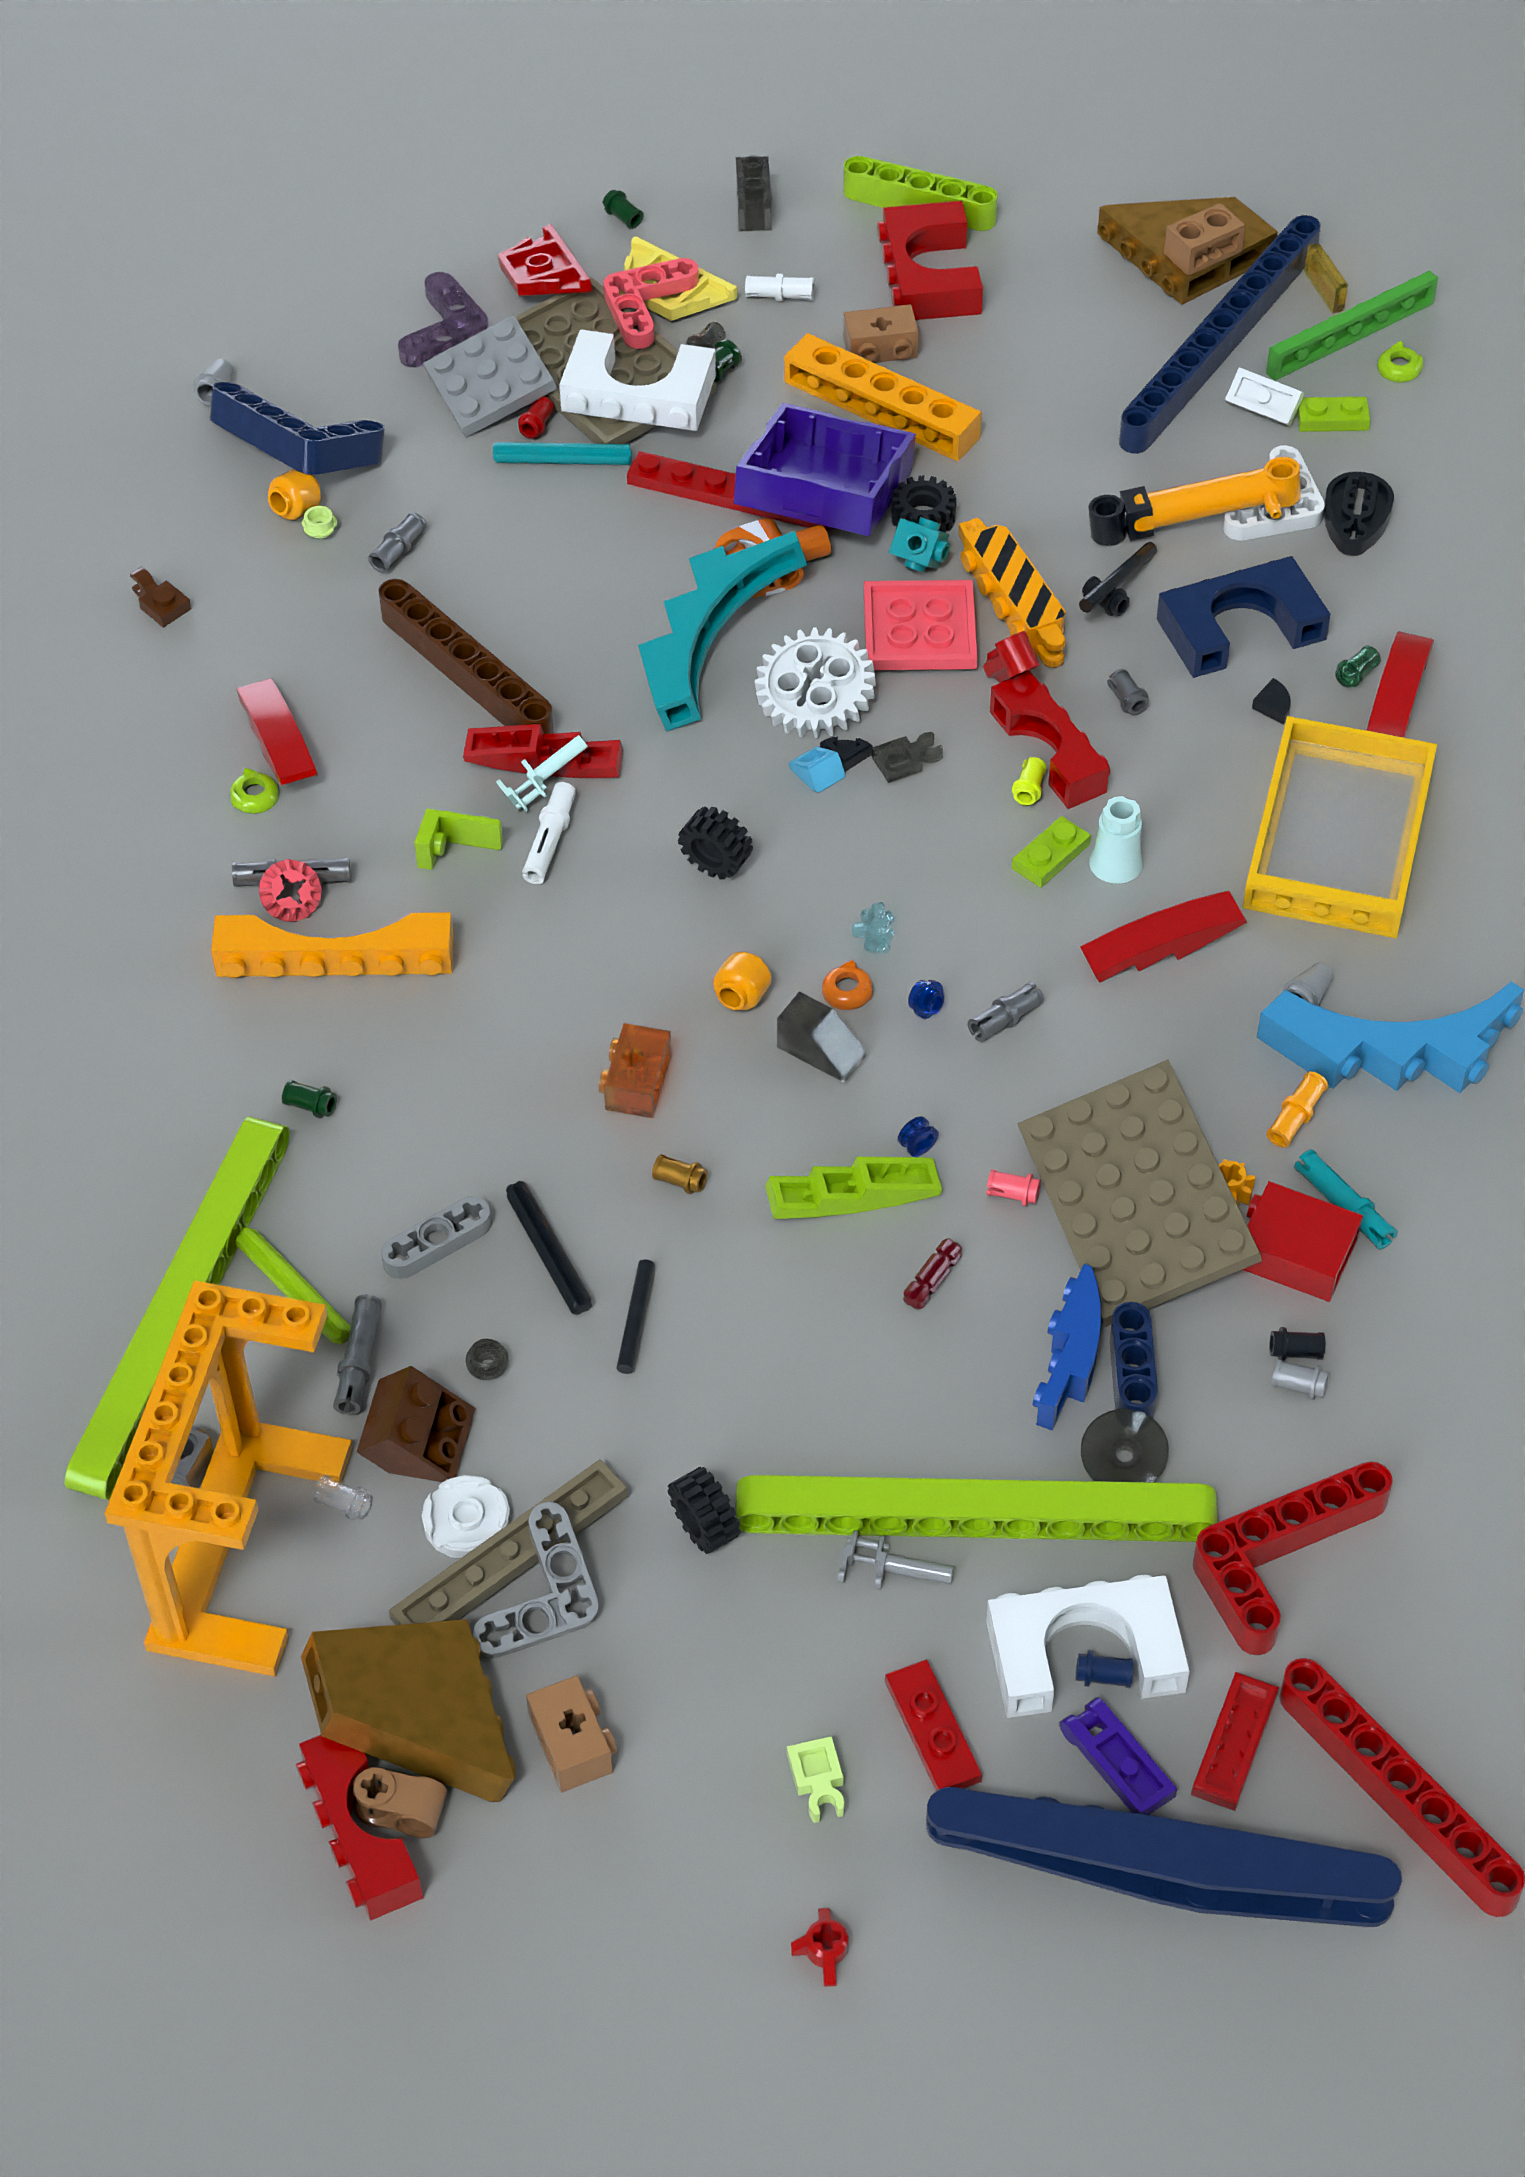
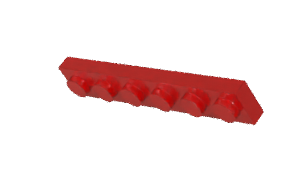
[627,451,829,531]

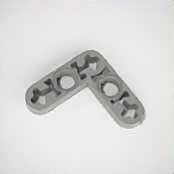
[472,1502,599,1659]

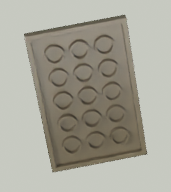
[515,277,716,444]
[1017,1059,1262,1327]

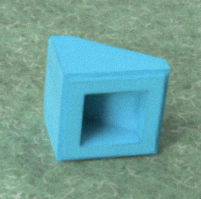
[788,746,845,792]

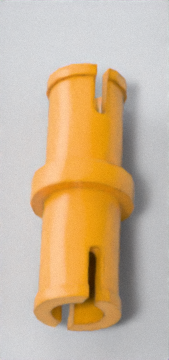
[1266,1071,1328,1148]

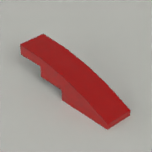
[236,678,317,785]
[463,724,623,778]
[1080,890,1247,983]

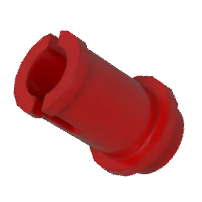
[518,396,554,438]

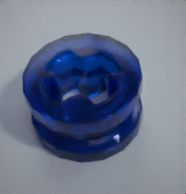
[897,1116,939,1157]

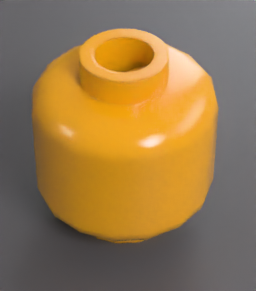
[268,469,321,520]
[713,952,771,1010]

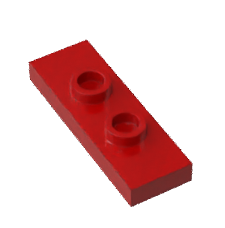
[885,1659,982,1791]
[1191,1672,1279,1811]

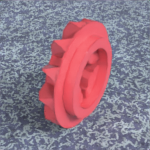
[259,859,322,922]

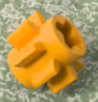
[1218,1159,1255,1206]

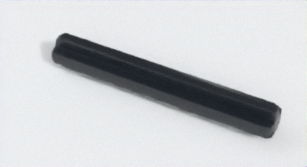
[506,1181,592,1315]

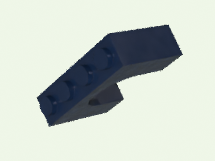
[1156,556,1331,678]

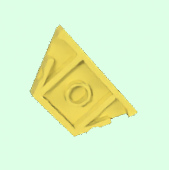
[618,236,737,321]

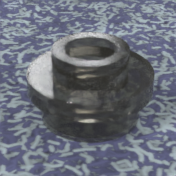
[465,1338,509,1380]

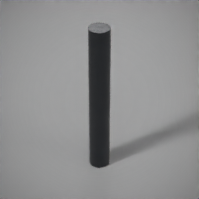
[616,1259,655,1374]

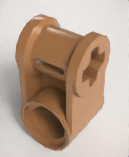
[354,1767,447,1839]

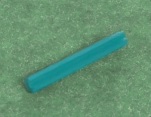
[493,442,632,465]

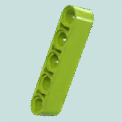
[843,156,998,231]

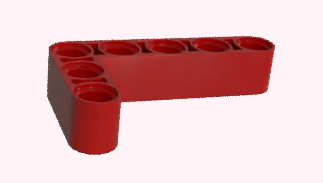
[1192,1462,1393,1655]

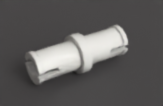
[745,274,815,301]

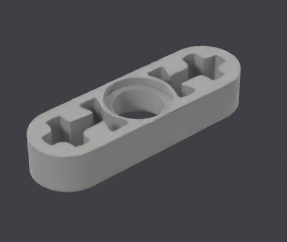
[381,1196,491,1279]

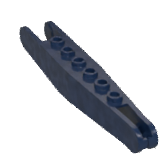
[926,1787,1402,1927]

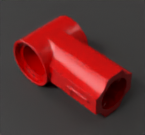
[983,631,1040,683]

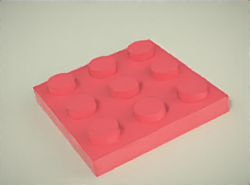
[863,580,977,670]

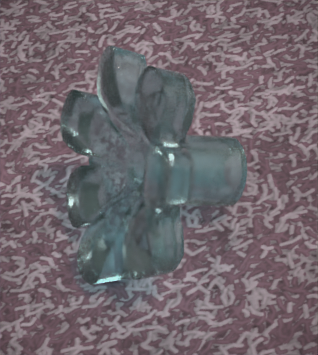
[852,902,894,953]

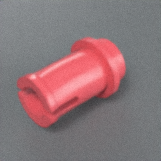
[986,1169,1041,1206]

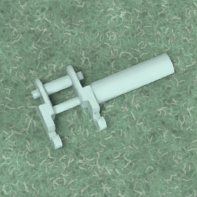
[495,735,588,812]

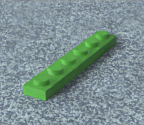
[1266,270,1438,381]

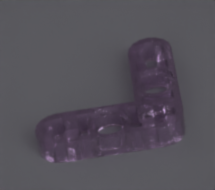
[398,272,489,368]

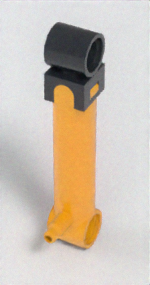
[1088,457,1301,545]

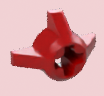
[791,1908,848,1987]

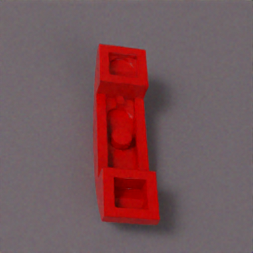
[1366,631,1434,738]

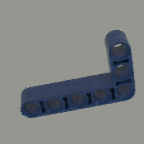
[210,382,385,475]

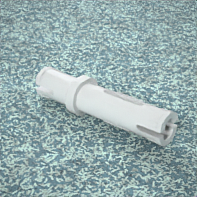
[522,782,576,884]

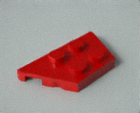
[497,224,592,296]

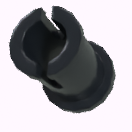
[1082,576,1130,616]
[1269,1327,1326,1361]

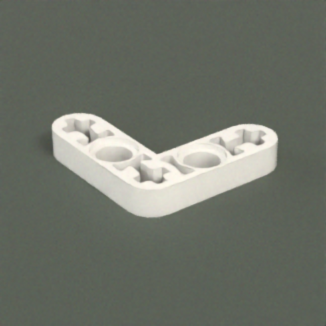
[1223,445,1325,541]

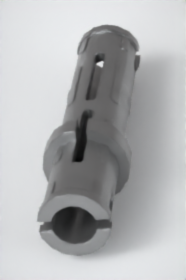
[232,857,350,887]
[333,1294,382,1415]

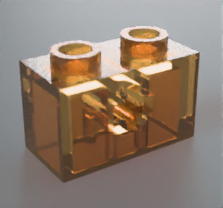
[599,1023,672,1118]

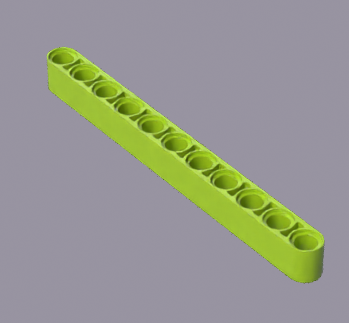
[65,1116,290,1500]
[735,1475,1218,1542]

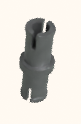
[368,512,427,572]
[967,982,1044,1042]

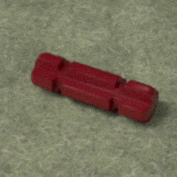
[903,1238,962,1309]

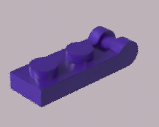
[1059,1697,1177,1815]

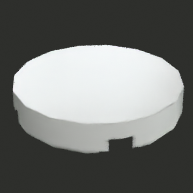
[422,1475,511,1558]

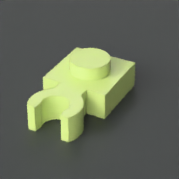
[787,1736,844,1823]

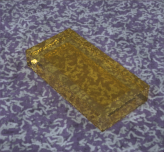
[1304,243,1348,314]

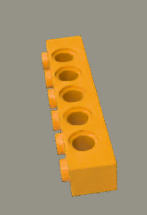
[784,333,982,462]

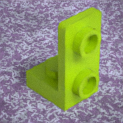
[414,808,503,870]

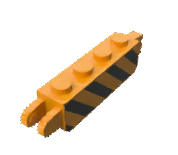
[958,517,1066,668]

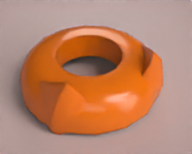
[822,960,873,1010]

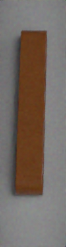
[378,578,554,734]

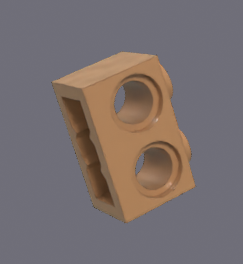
[1164,203,1245,276]

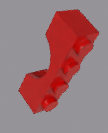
[990,671,1110,809]
[296,1735,423,1921]

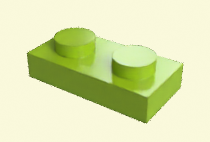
[1296,396,1371,432]
[1011,815,1091,888]

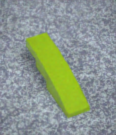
[765,1156,942,1219]

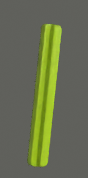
[235,1227,351,1345]

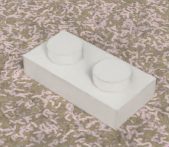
[1225,368,1304,427]

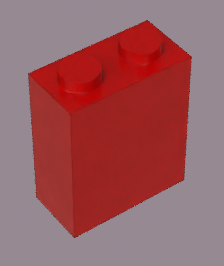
[1242,1181,1363,1302]

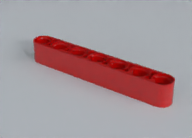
[1279,1658,1525,1917]

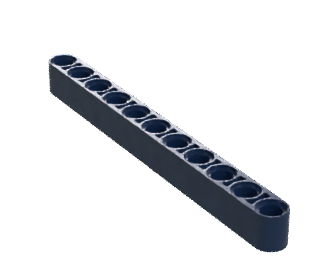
[1119,215,1321,454]

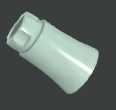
[1089,796,1143,884]

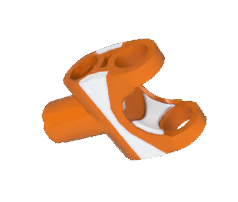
[715,518,831,598]

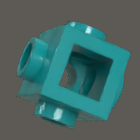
[888,517,950,572]

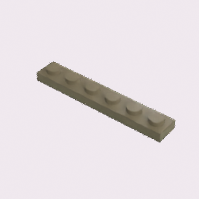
[389,1459,628,1625]

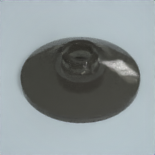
[1081,1409,1169,1483]

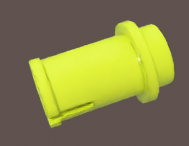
[1012,757,1047,805]

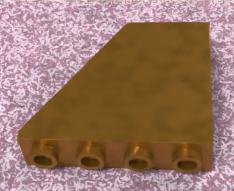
[1097,197,1278,305]
[301,1619,515,1802]

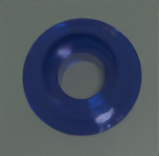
[908,980,944,1019]

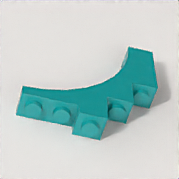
[638,531,807,732]

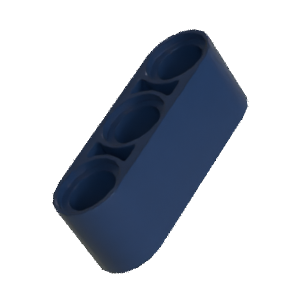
[1109,1302,1158,1430]

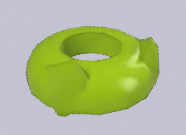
[1377,340,1423,383]
[230,768,279,814]

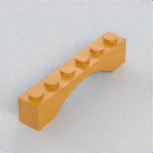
[211,912,454,978]

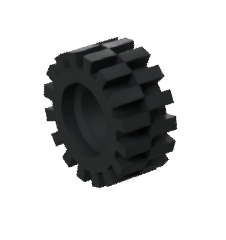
[891,475,956,533]
[678,806,753,879]
[667,1467,741,1554]

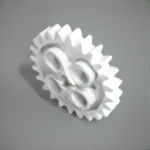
[755,627,876,739]

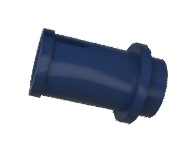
[1075,1650,1134,1688]

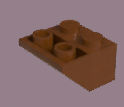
[356,1366,475,1482]

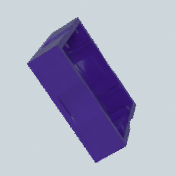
[733,402,916,536]

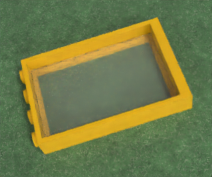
[1242,716,1437,939]

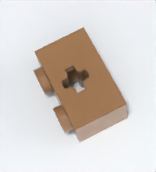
[843,304,918,363]
[526,1675,617,1793]

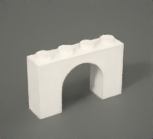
[559,329,716,431]
[986,1575,1190,1718]

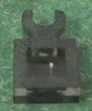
[872,732,943,783]

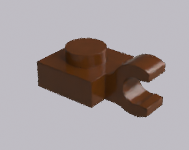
[130,567,191,628]

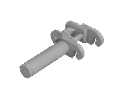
[838,1530,954,1589]

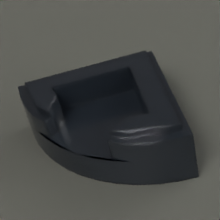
[1252,678,1291,725]
[820,737,873,772]

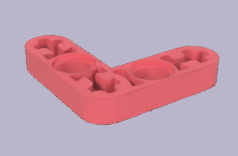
[603,258,699,349]

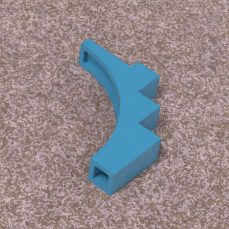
[1257,981,1524,1093]

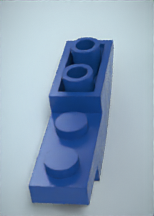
[1032,1264,1101,1431]

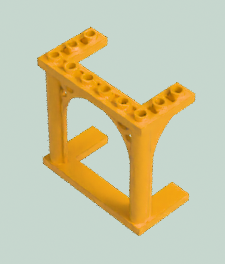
[104,1280,353,1677]

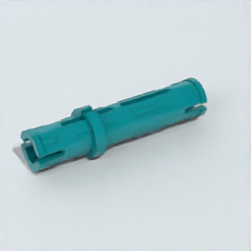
[1294,1149,1398,1250]

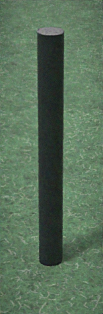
[1079,542,1157,613]

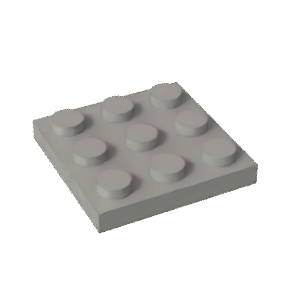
[423,314,557,438]

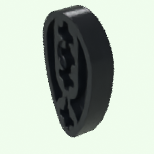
[1324,471,1394,556]

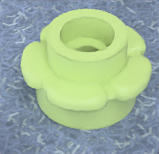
[302,506,337,539]

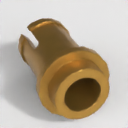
[652,1154,708,1194]

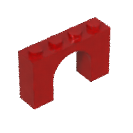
[877,201,983,320]

